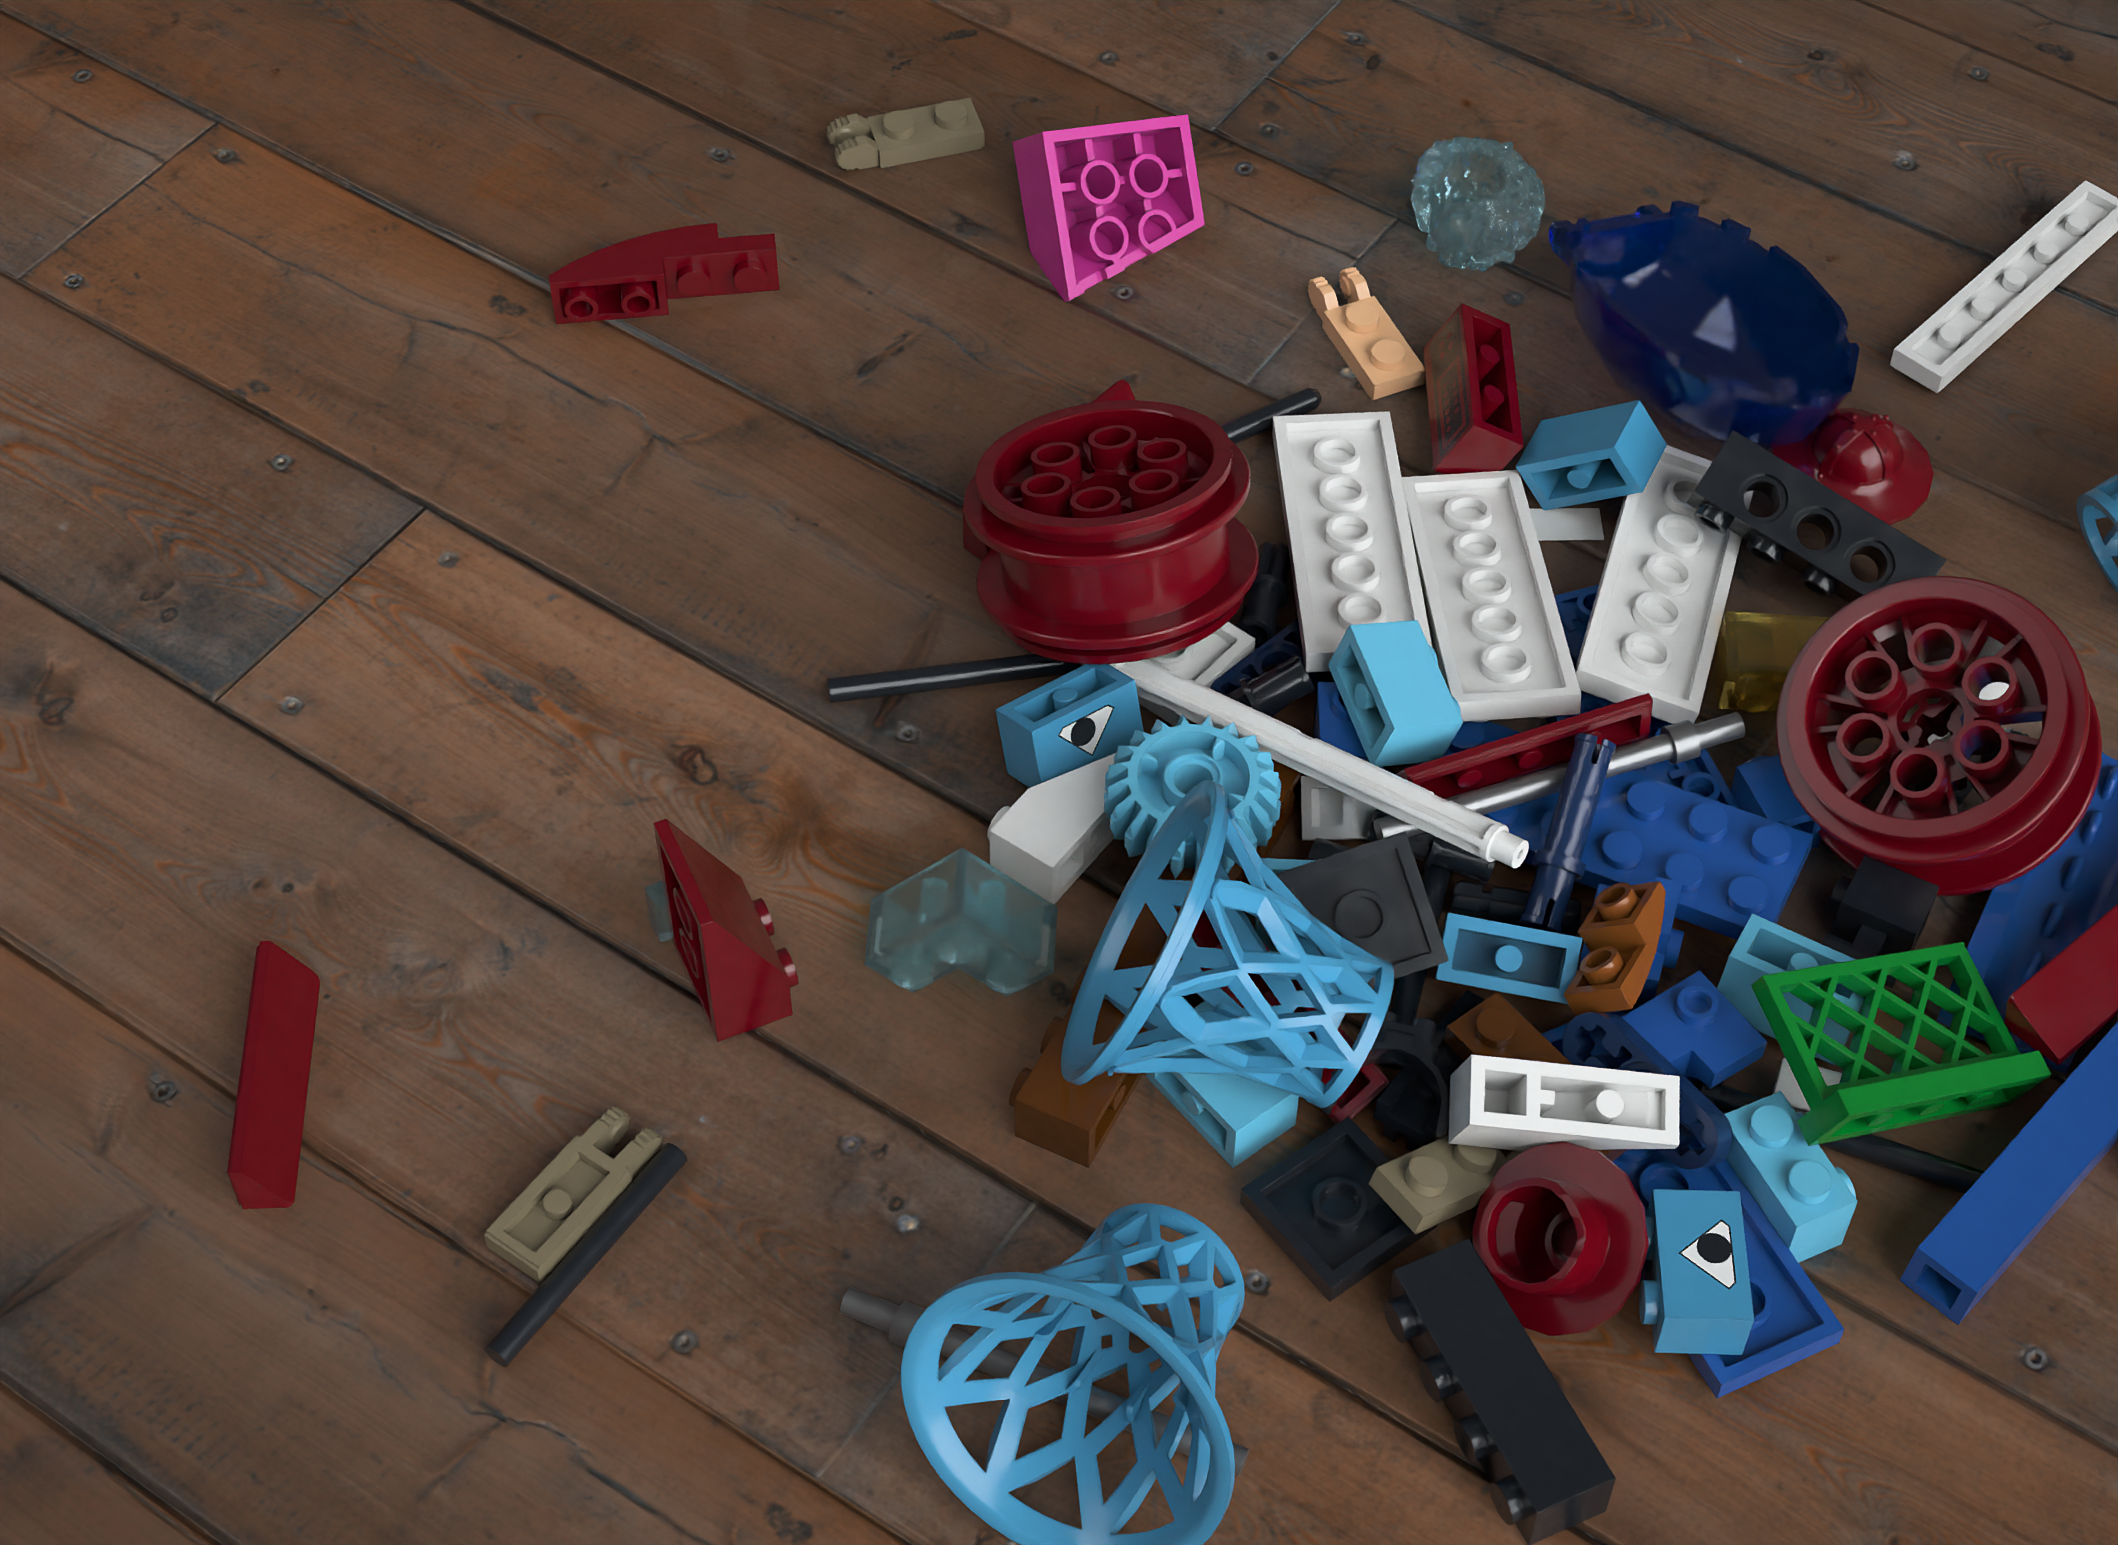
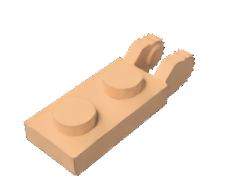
[1307,267,1426,400]

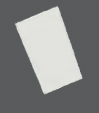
[1530,508,1604,541]

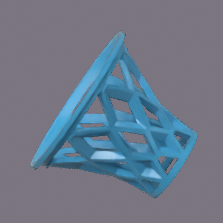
[1061,780,1394,1108]
[901,1203,1245,1545]

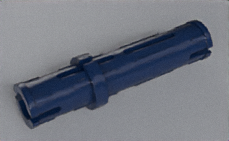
[1519,733,1616,934]

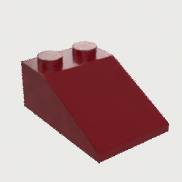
[653,819,799,1042]

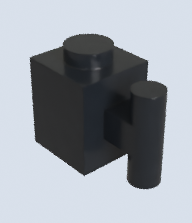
[1822,855,1940,989]

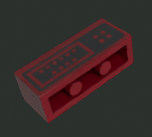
[1423,303,1524,474]

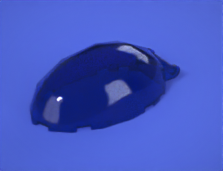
[1548,200,1860,450]

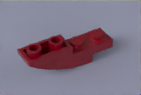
[549,223,780,324]

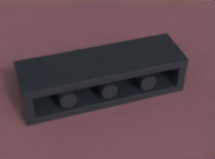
[1384,1238,1616,1545]

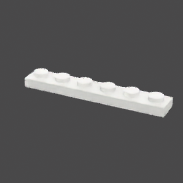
[1890,180,2118,393]

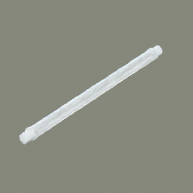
[1109,659,1529,868]

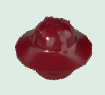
[1772,408,1934,525]
[1472,1142,1649,1336]

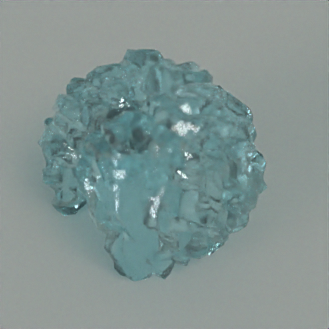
[1411,136,1546,272]

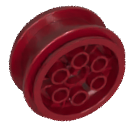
[963,400,1259,664]
[1776,576,2102,897]

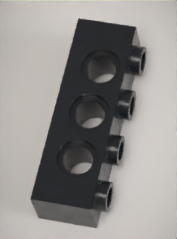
[1686,430,1946,603]

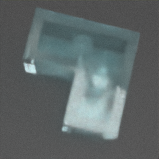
[864,847,1058,997]

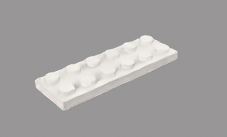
[1272,411,1432,672]
[1575,445,1753,724]
[1402,470,1581,722]

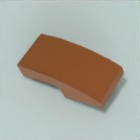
[1563,881,1666,1016]

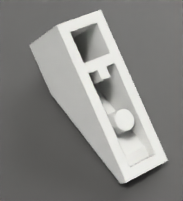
[987,753,1116,906]
[1448,1055,1680,1151]

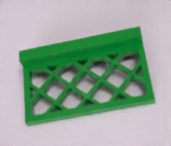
[1751,942,2052,1146]

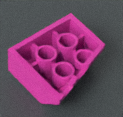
[1012,114,1205,302]

